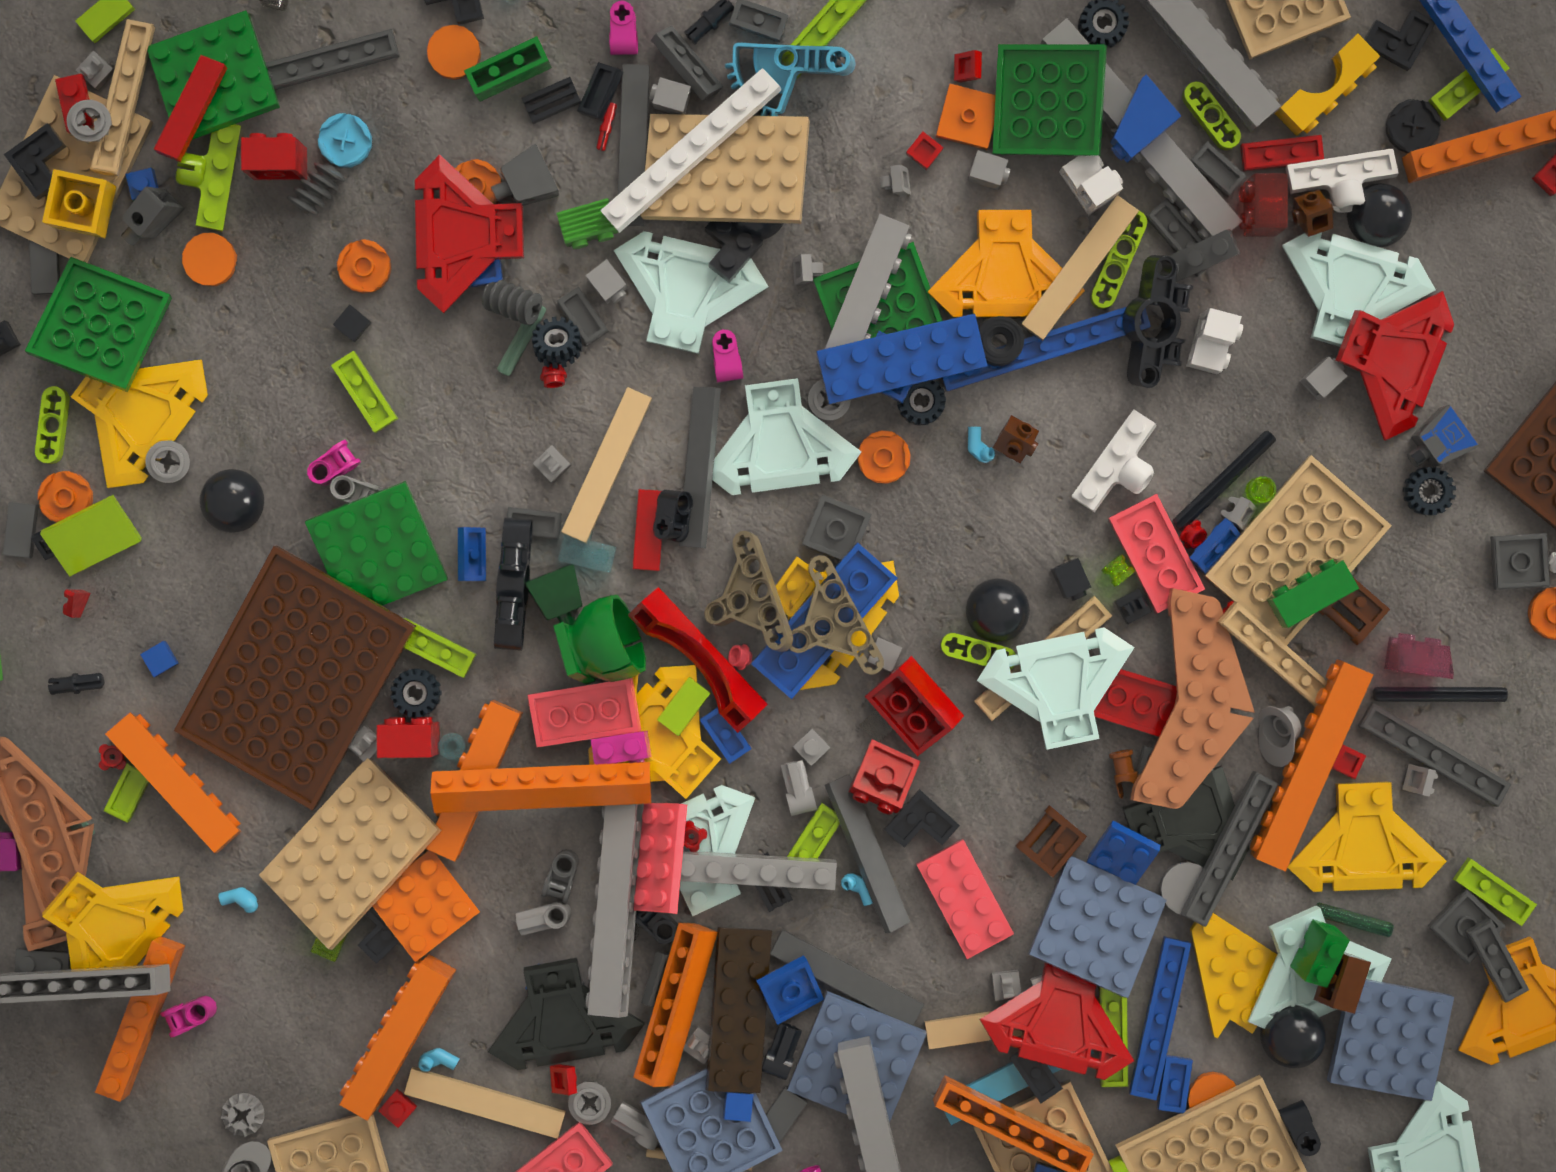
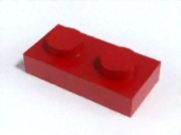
[55,73,94,134]

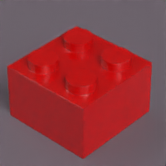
[241,133,307,180]
[377,717,440,758]

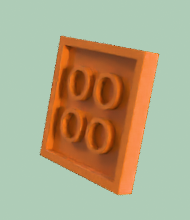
[372,850,480,962]

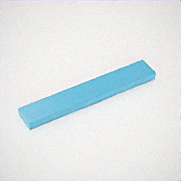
[944,1050,1094,1125]

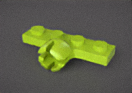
[175,124,241,232]

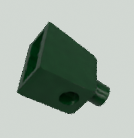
[524,564,582,625]

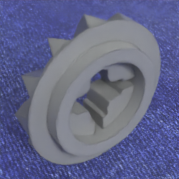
[67,100,112,144]
[808,379,851,420]
[145,440,190,483]
[568,1081,611,1125]
[221,1093,265,1137]

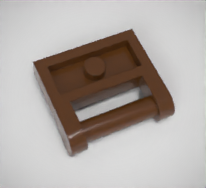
[1318,577,1390,645]
[1016,805,1087,877]

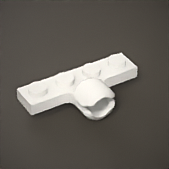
[1285,149,1399,213]
[1072,409,1156,513]

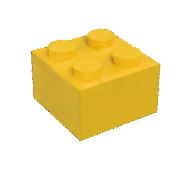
[42,169,116,239]

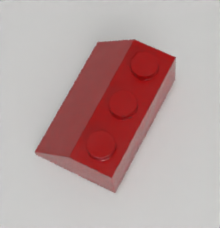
[865,656,964,757]

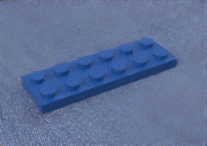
[816,313,987,405]
[751,542,898,699]

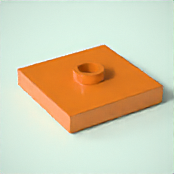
[936,84,996,150]

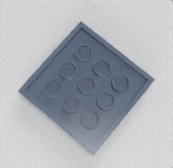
[1027,856,1167,998]
[1327,979,1454,1101]
[787,991,926,1122]
[640,1067,783,1172]

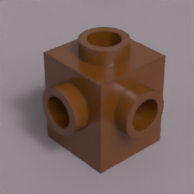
[1292,190,1334,237]
[993,415,1039,464]

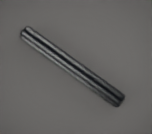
[1173,431,1276,530]
[1373,687,1508,702]

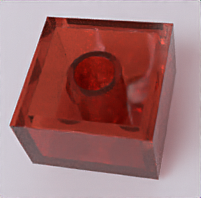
[1239,173,1288,237]

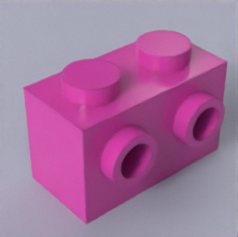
[591,730,652,764]

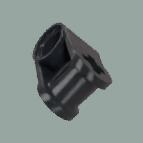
[653,490,693,542]
[635,911,678,944]
[1278,1100,1321,1156]

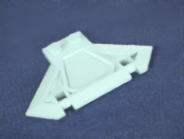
[614,231,769,354]
[1282,232,1436,347]
[712,378,861,495]
[977,627,1135,750]
[679,785,755,916]
[1248,906,1391,1029]
[1368,1081,1480,1172]

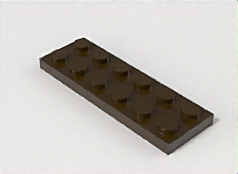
[706,927,772,1093]

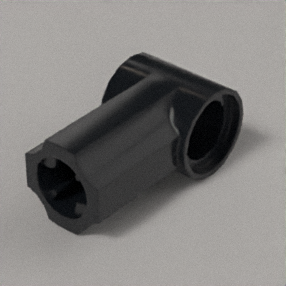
[762,1023,802,1080]

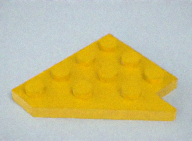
[1190,913,1277,1038]

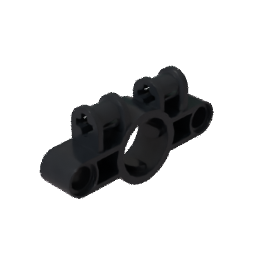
[1123,255,1194,388]
[494,518,533,651]

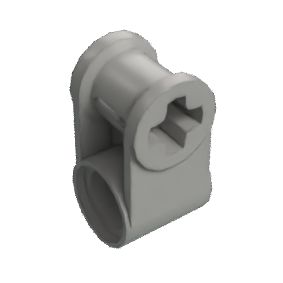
[330,475,385,503]

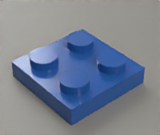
[1087,821,1161,885]
[756,955,824,1025]

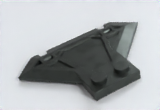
[1122,766,1249,881]
[488,958,645,1070]

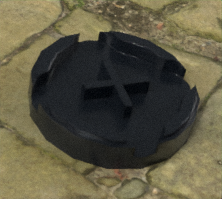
[1386,99,1441,153]

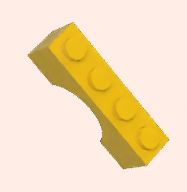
[1274,34,1380,136]

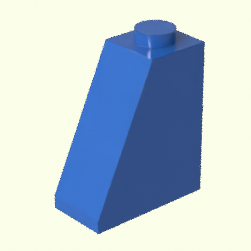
[1110,74,1181,163]

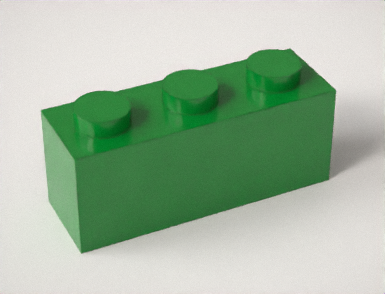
[464,36,552,102]
[1267,558,1359,628]

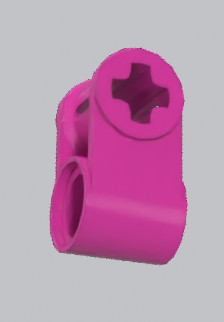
[609,1,638,55]
[712,329,744,383]
[307,440,361,486]
[160,996,217,1038]

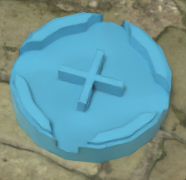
[318,113,372,168]

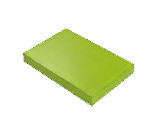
[40,495,142,577]

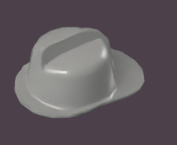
[1259,706,1301,767]
[221,1141,271,1172]

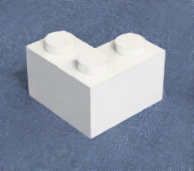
[1059,156,1123,216]
[1186,308,1243,374]

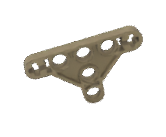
[704,531,793,652]
[789,555,884,675]

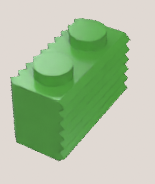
[557,198,618,249]

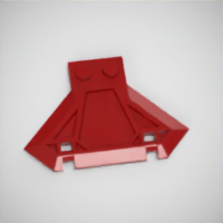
[415,154,524,313]
[1335,291,1454,441]
[979,963,1134,1080]

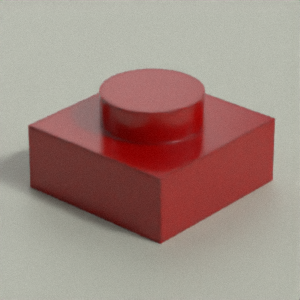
[954,50,982,83]
[906,131,944,171]
[550,1064,577,1095]
[378,1088,417,1128]

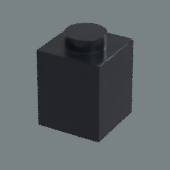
[1051,558,1092,601]

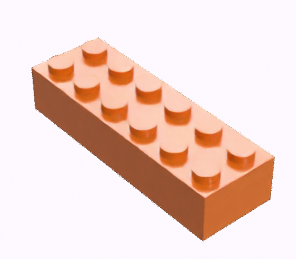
[339,954,456,1121]

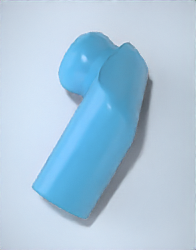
[968,427,995,463]
[841,873,873,906]
[218,887,258,913]
[418,1048,460,1072]

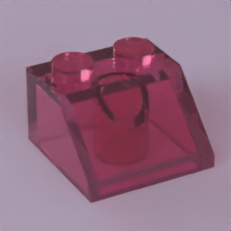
[1384,633,1454,679]

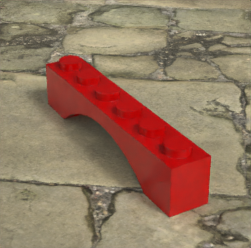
[628,587,768,733]

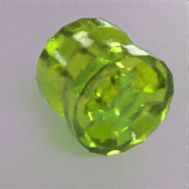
[1245,476,1276,504]
[1101,554,1135,587]

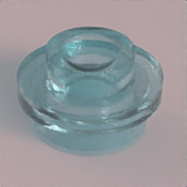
[438,733,466,760]

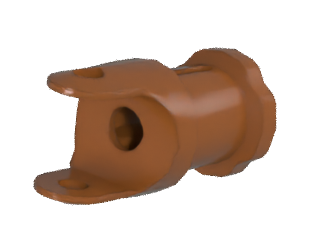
[1109,749,1138,799]

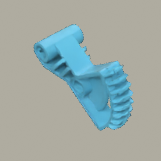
[725,43,856,116]

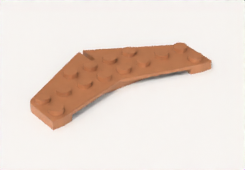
[1130,588,1255,809]
[0,737,94,952]

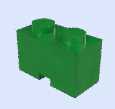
[1290,919,1350,988]

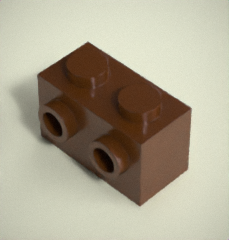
[1313,952,1371,1014]

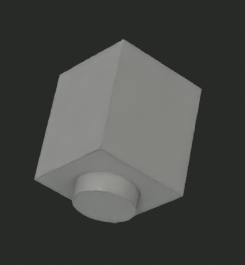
[649,77,692,115]
[967,150,1011,190]
[585,259,628,304]
[1300,357,1347,400]

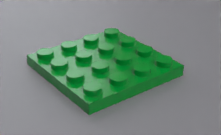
[148,10,280,140]
[992,44,1107,156]
[813,242,942,338]
[25,257,172,392]
[305,481,448,606]

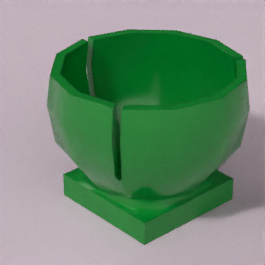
[553,595,646,685]

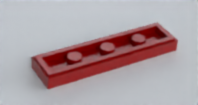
[154,55,227,162]

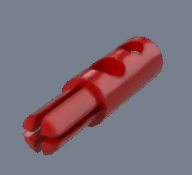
[596,102,617,151]

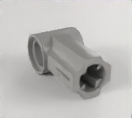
[781,759,817,816]
[516,900,571,936]
[611,1101,659,1150]

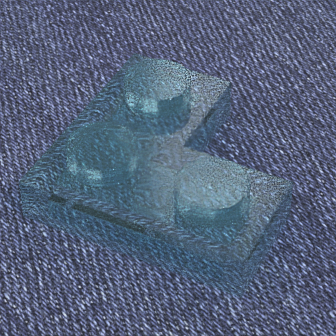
[558,509,617,573]

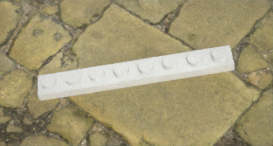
[600,68,781,233]

